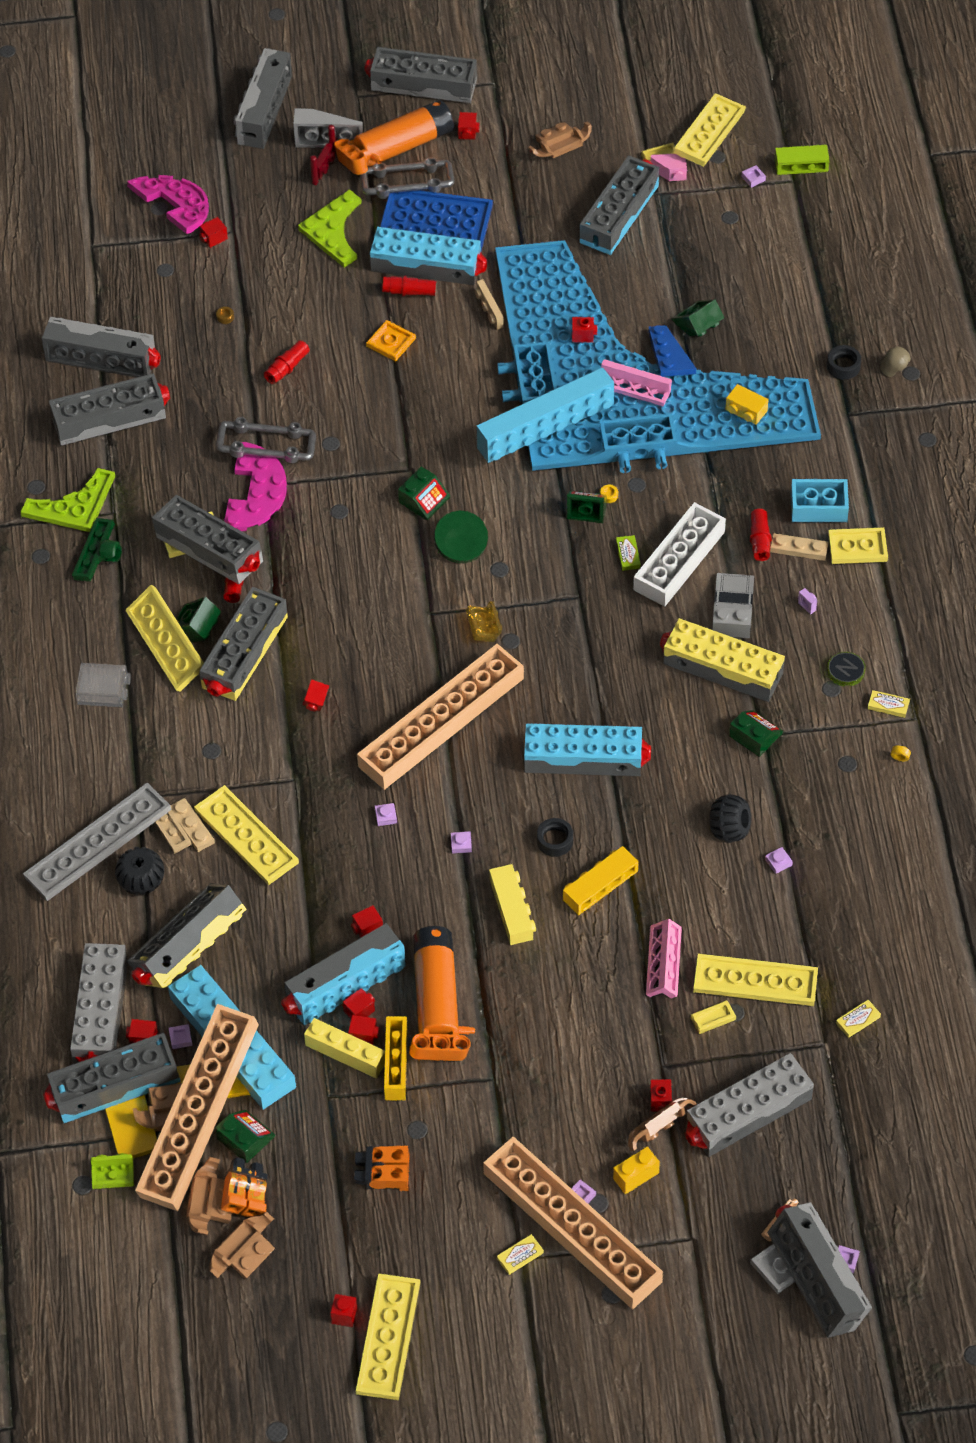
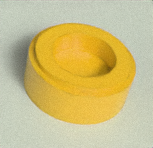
[600,485,618,503]
[890,745,911,762]

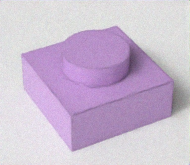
[742,165,766,187]
[798,588,817,615]
[375,803,397,826]
[451,832,472,853]
[765,847,793,874]
[169,1024,192,1049]
[572,1180,596,1203]
[838,1245,860,1273]

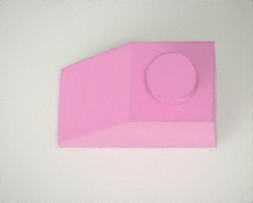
[650,154,687,181]

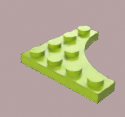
[298,190,361,268]
[21,468,115,532]

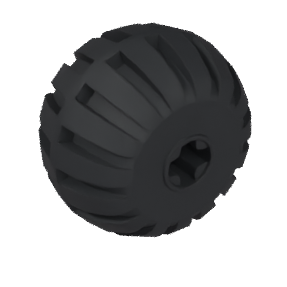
[709,794,752,843]
[115,847,165,895]

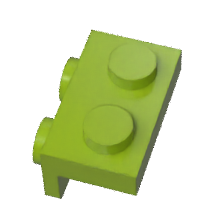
[91,1153,134,1189]

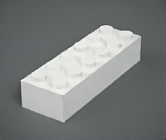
[633,502,726,607]

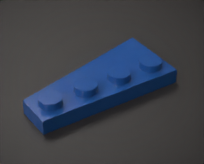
[648,325,696,377]

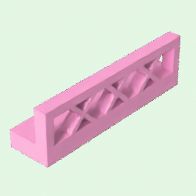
[601,359,672,407]
[646,919,681,998]

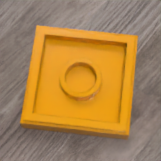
[366,320,416,362]

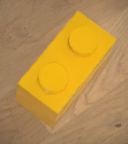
[725,384,769,425]
[613,1146,660,1194]

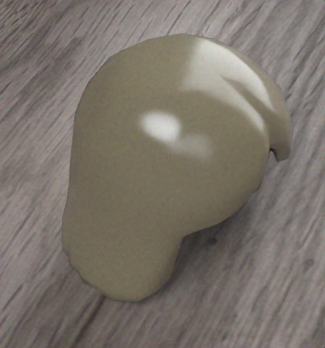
[880,346,911,378]

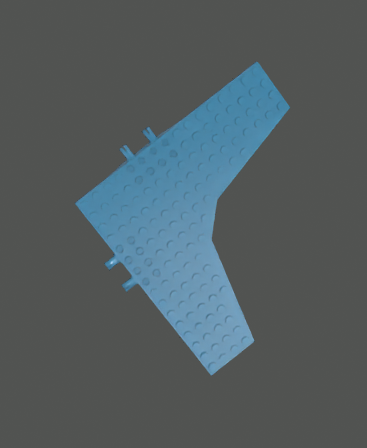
[496,240,821,473]

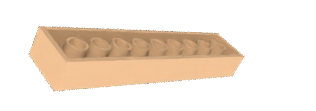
[357,644,524,790]
[135,1004,259,1211]
[483,1137,663,1310]

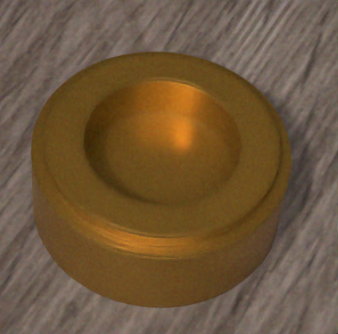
[216,307,234,324]

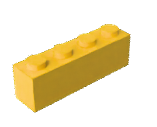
[563,846,638,916]
[384,1016,407,1100]

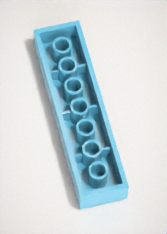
[477,367,614,463]
[168,965,296,1110]

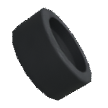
[827,345,861,380]
[537,818,573,857]

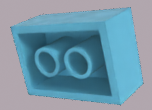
[791,479,849,522]

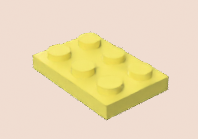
[828,528,888,564]

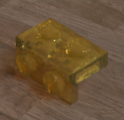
[466,601,502,642]

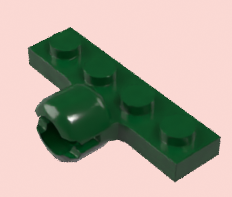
[72,518,122,582]

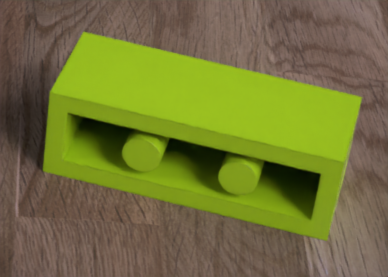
[775,145,829,175]

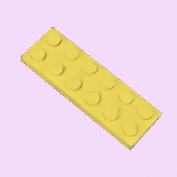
[673,93,746,167]
[126,585,204,692]
[194,785,299,885]
[693,954,818,1006]
[356,1274,420,1400]

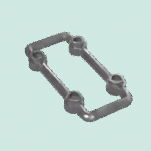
[360,157,454,199]
[216,417,316,463]

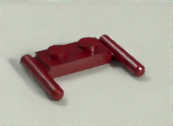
[310,125,336,185]

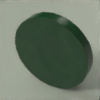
[434,510,488,563]

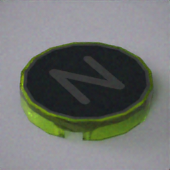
[827,652,866,686]

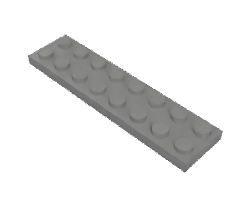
[23,783,172,901]

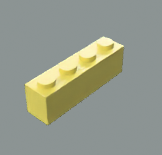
[489,864,536,945]
[304,1018,385,1079]

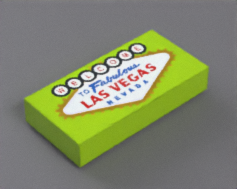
[616,535,641,571]

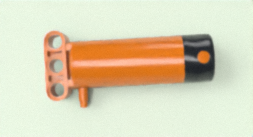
[334,100,454,175]
[409,926,475,1061]

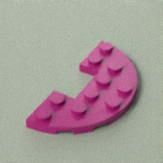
[127,175,209,234]
[224,442,287,531]

